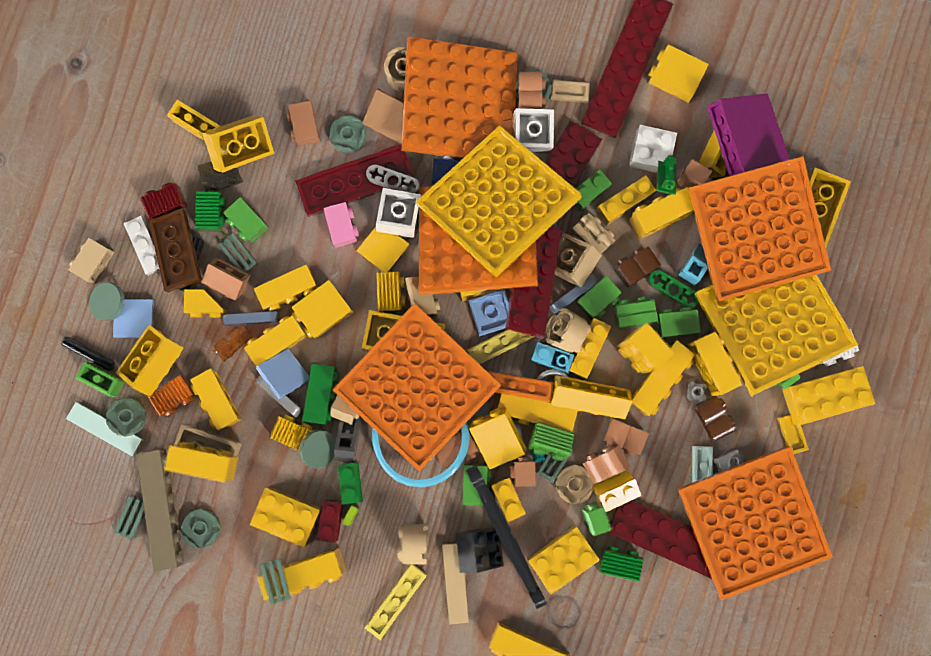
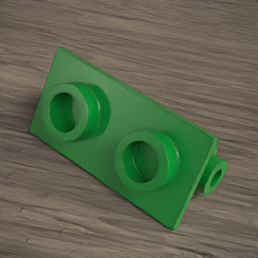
[657,155,677,195]

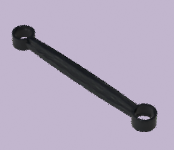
[466,465,547,609]

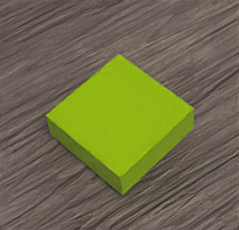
[342,504,359,526]

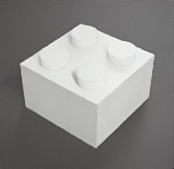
[513,108,554,152]
[629,125,677,173]
[376,188,421,238]

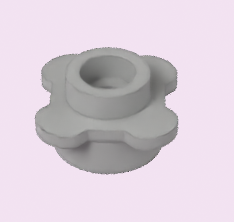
[686,382,707,402]

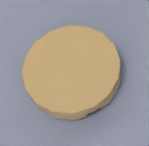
[555,465,594,504]

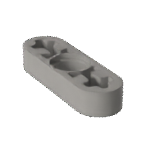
[366,165,420,194]
[255,375,303,418]

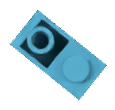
[678,243,708,285]
[530,342,574,373]

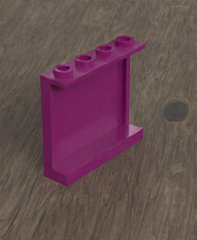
[707,93,790,176]

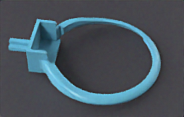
[372,422,469,487]

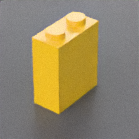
[648,44,709,103]
[292,280,354,339]
[469,407,526,469]

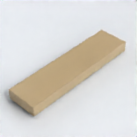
[442,543,469,625]

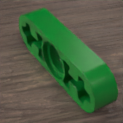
[648,270,699,308]

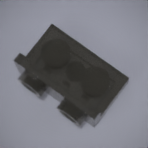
[198,161,243,191]

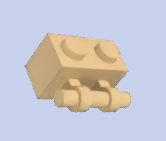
[571,213,615,254]

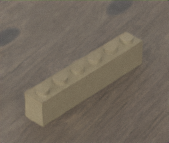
[136,450,184,572]

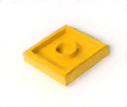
[357,227,410,273]

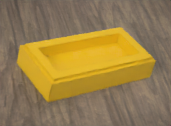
[777,414,809,454]

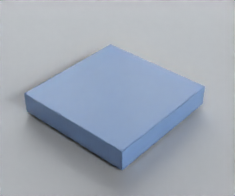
[468,289,509,337]
[113,299,155,338]
[256,348,309,399]

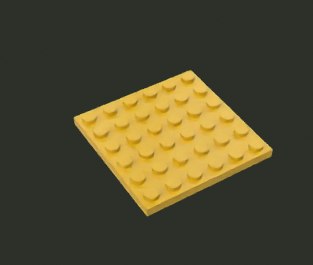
[416,125,582,277]
[695,275,858,396]

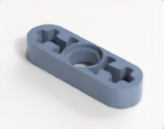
[549,275,599,315]
[223,311,279,326]

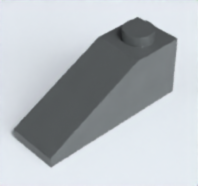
[334,416,361,463]

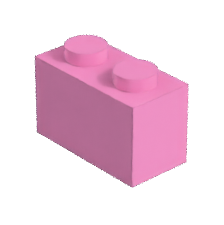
[324,202,359,248]

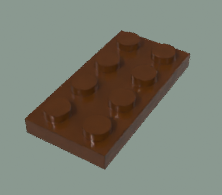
[149,208,202,293]

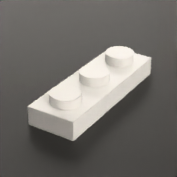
[123,216,159,275]

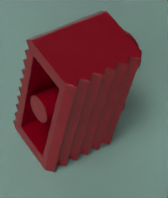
[140,183,188,220]
[317,499,343,542]

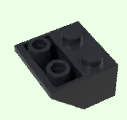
[456,527,504,573]

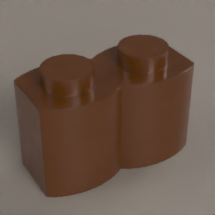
[615,246,661,288]
[694,396,736,441]

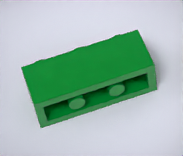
[302,364,339,425]

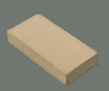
[550,80,590,103]

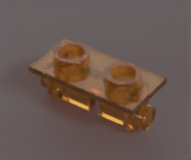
[213,324,253,362]

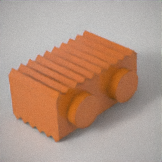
[147,375,196,417]

